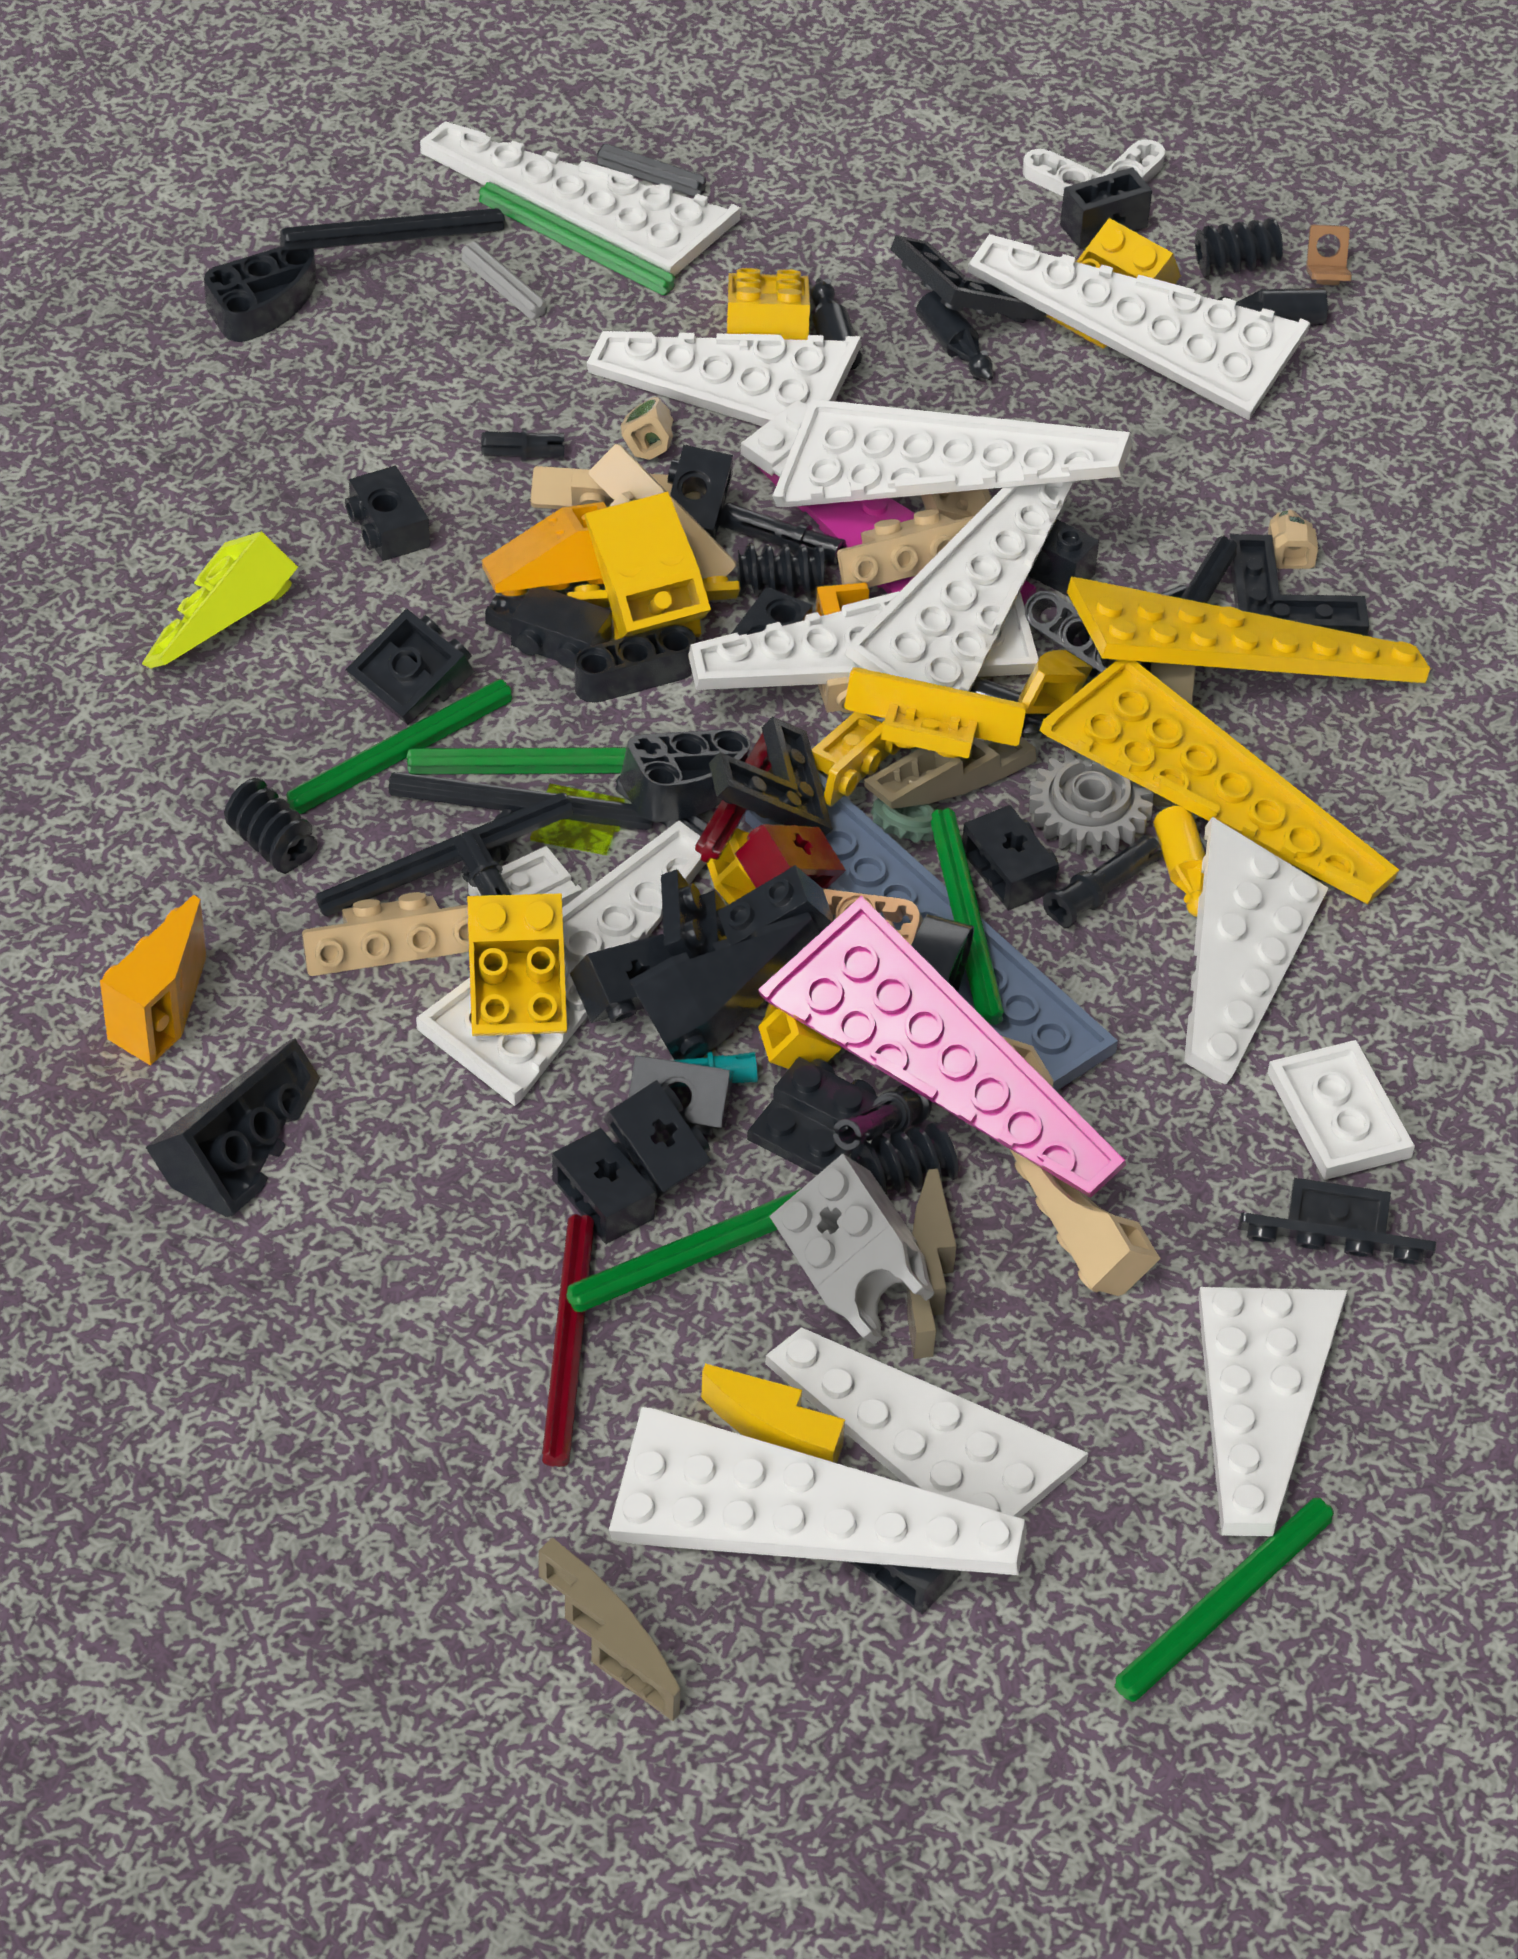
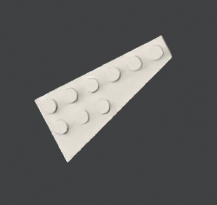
[1184,817,1328,1084]
[765,1327,1088,1518]

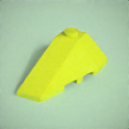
[142,531,298,669]

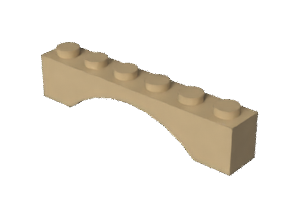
[1003,1036,1160,1296]

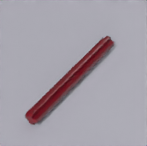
[695,732,772,863]
[542,1214,594,1467]

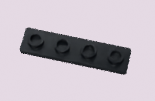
[1237,1177,1436,1265]

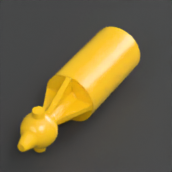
[1153,806,1206,917]

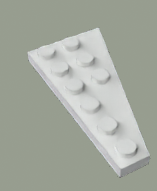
[587,331,861,426]
[1198,1287,1347,1536]

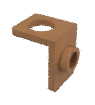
[1306,224,1352,285]

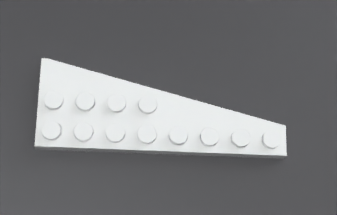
[420,122,740,276]
[968,234,1310,420]
[773,399,1133,507]
[845,481,1075,692]
[689,591,1038,690]
[416,821,706,1106]
[609,1407,1027,1575]

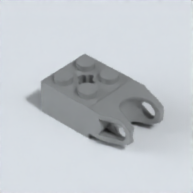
[769,1154,934,1345]

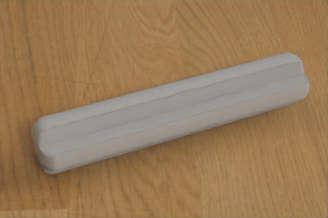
[461,242,547,320]

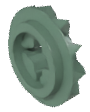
[870,798,934,843]

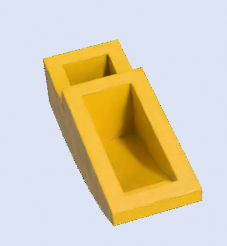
[1017,650,1093,714]
[701,1363,845,1463]

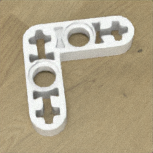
[1023,140,1165,196]

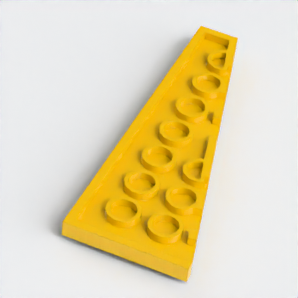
[1067,577,1431,683]
[1040,660,1399,904]

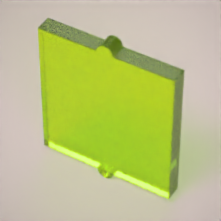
[530,783,625,856]

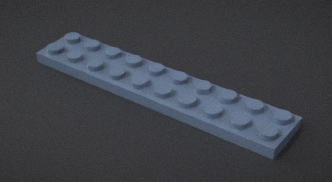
[745,771,1118,1091]

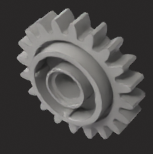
[1029,750,1154,855]

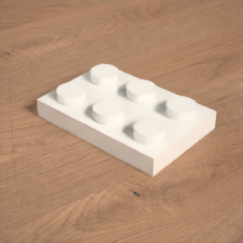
[1267,1040,1415,1180]

